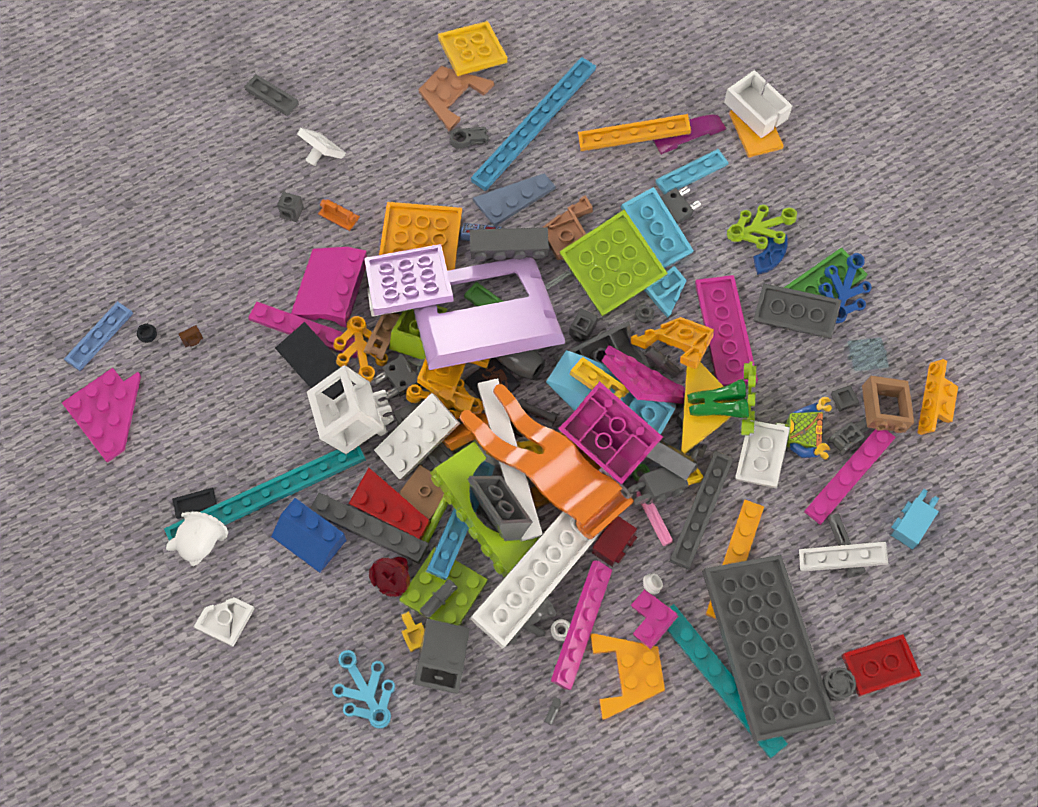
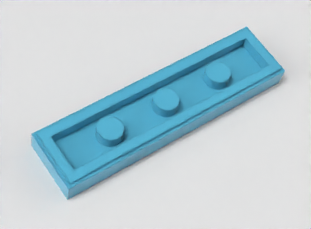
[655,149,728,195]

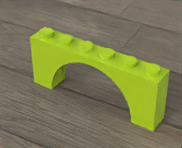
[430,441,540,577]

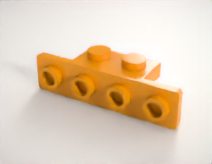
[917,359,958,435]

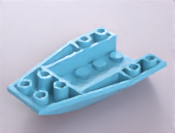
[546,350,676,464]

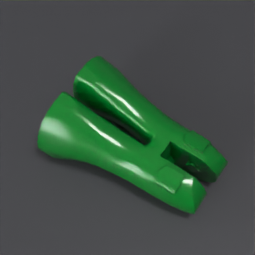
[687,379,749,418]

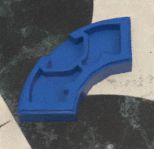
[753,234,788,275]

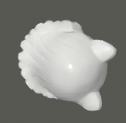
[166,512,228,566]

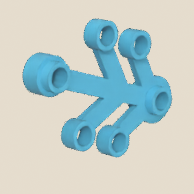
[332,650,395,729]

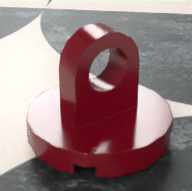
[369,557,410,597]

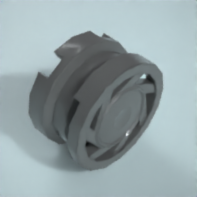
[822,667,856,701]

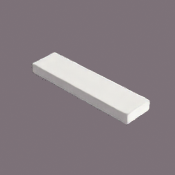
[799,542,888,571]

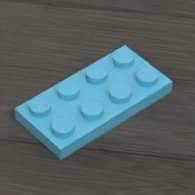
[621,187,694,269]

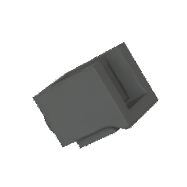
[277,192,304,222]
[569,308,598,342]

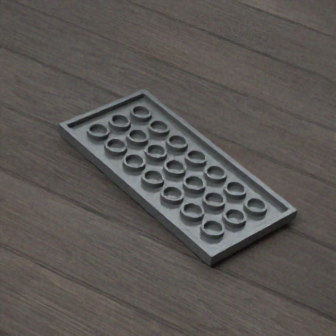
[702,555,836,743]

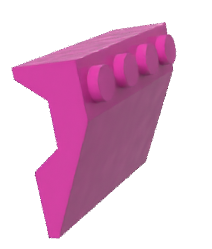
[291,247,367,328]
[558,382,663,484]

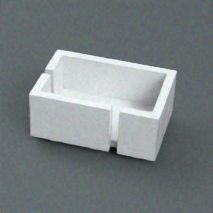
[724,70,792,138]

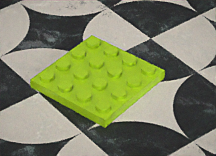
[559,209,668,317]

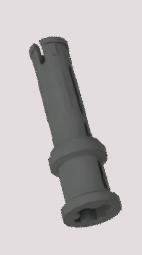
[827,513,866,578]

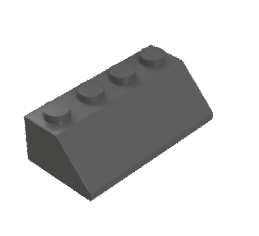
[470,227,549,261]

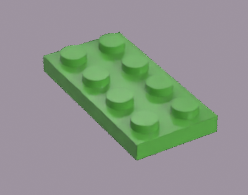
[784,247,868,299]

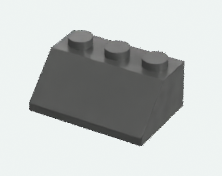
[468,476,533,541]

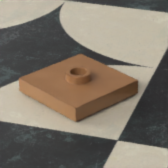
[399,465,444,520]

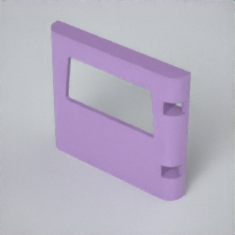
[413,257,565,370]

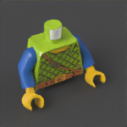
[775,397,832,459]

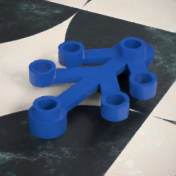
[818,253,872,324]

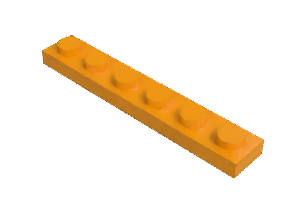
[578,114,691,151]
[705,499,764,619]

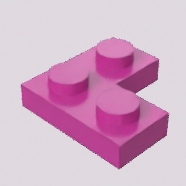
[631,589,678,649]

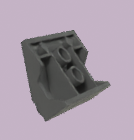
[553,321,651,369]

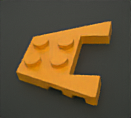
[631,317,714,369]
[417,358,490,413]
[590,633,665,720]

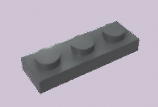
[244,74,299,116]

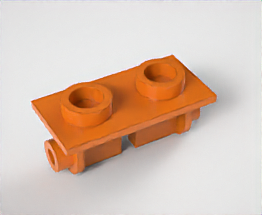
[318,199,360,231]

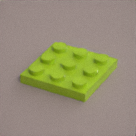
[399,547,488,626]

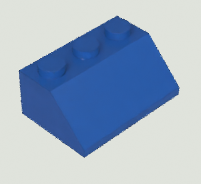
[271,498,347,573]

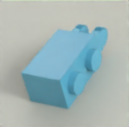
[891,489,939,549]

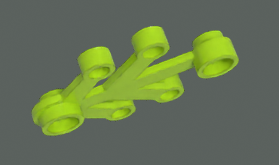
[727,205,797,250]
[741,361,757,436]

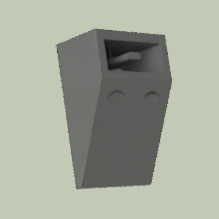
[412,619,470,694]

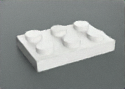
[735,420,790,489]

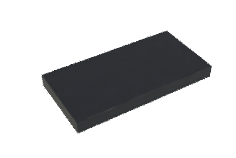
[275,322,354,400]

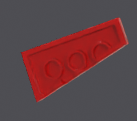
[349,467,431,540]

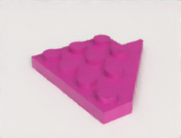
[602,346,685,404]
[62,368,141,463]

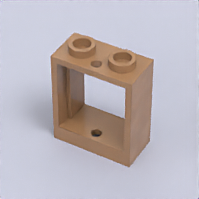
[862,376,914,433]

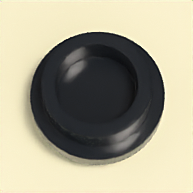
[137,323,157,343]

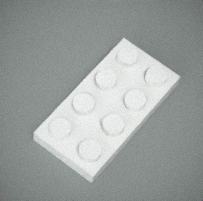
[374,393,460,480]

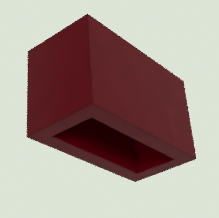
[592,516,638,567]

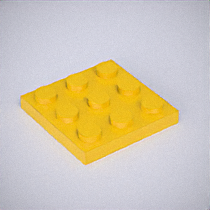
[438,21,508,76]

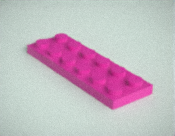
[695,275,758,387]

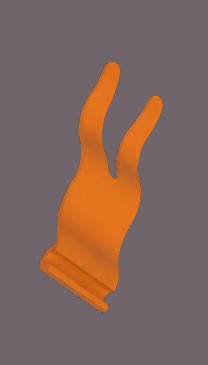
[460,384,634,539]

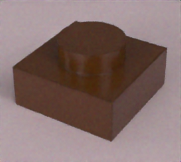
[179,325,203,347]

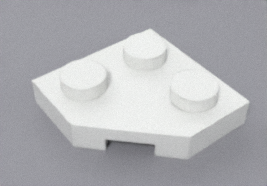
[194,598,255,647]

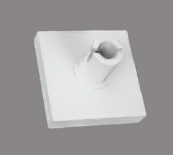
[297,128,346,166]

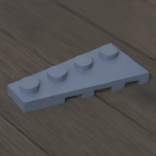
[473,173,555,226]

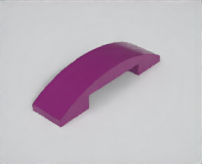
[653,115,726,154]

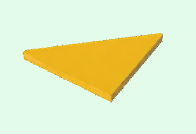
[681,362,734,454]

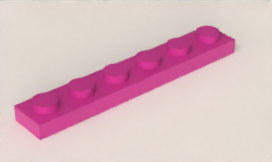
[248,302,358,359]
[804,429,896,525]
[551,561,612,690]

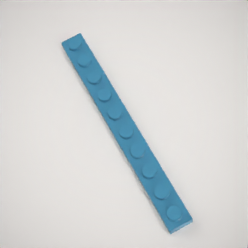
[471,57,596,191]

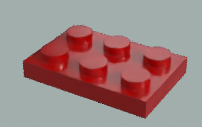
[841,634,922,697]

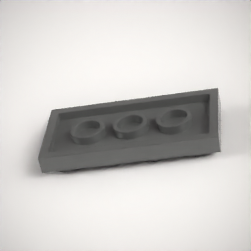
[753,283,841,339]

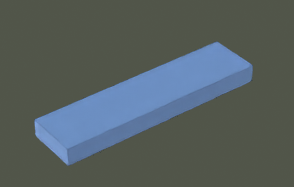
[64,301,133,371]

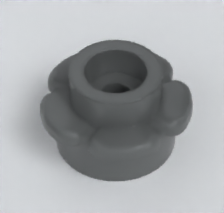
[635,305,654,323]

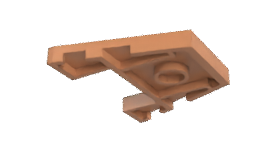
[419,66,494,131]
[543,195,593,260]

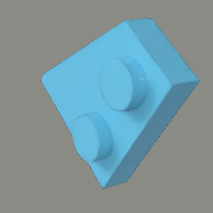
[644,266,687,318]

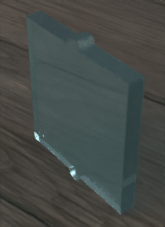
[847,338,889,371]

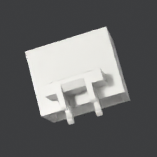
[307,365,394,454]

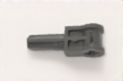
[828,417,870,456]

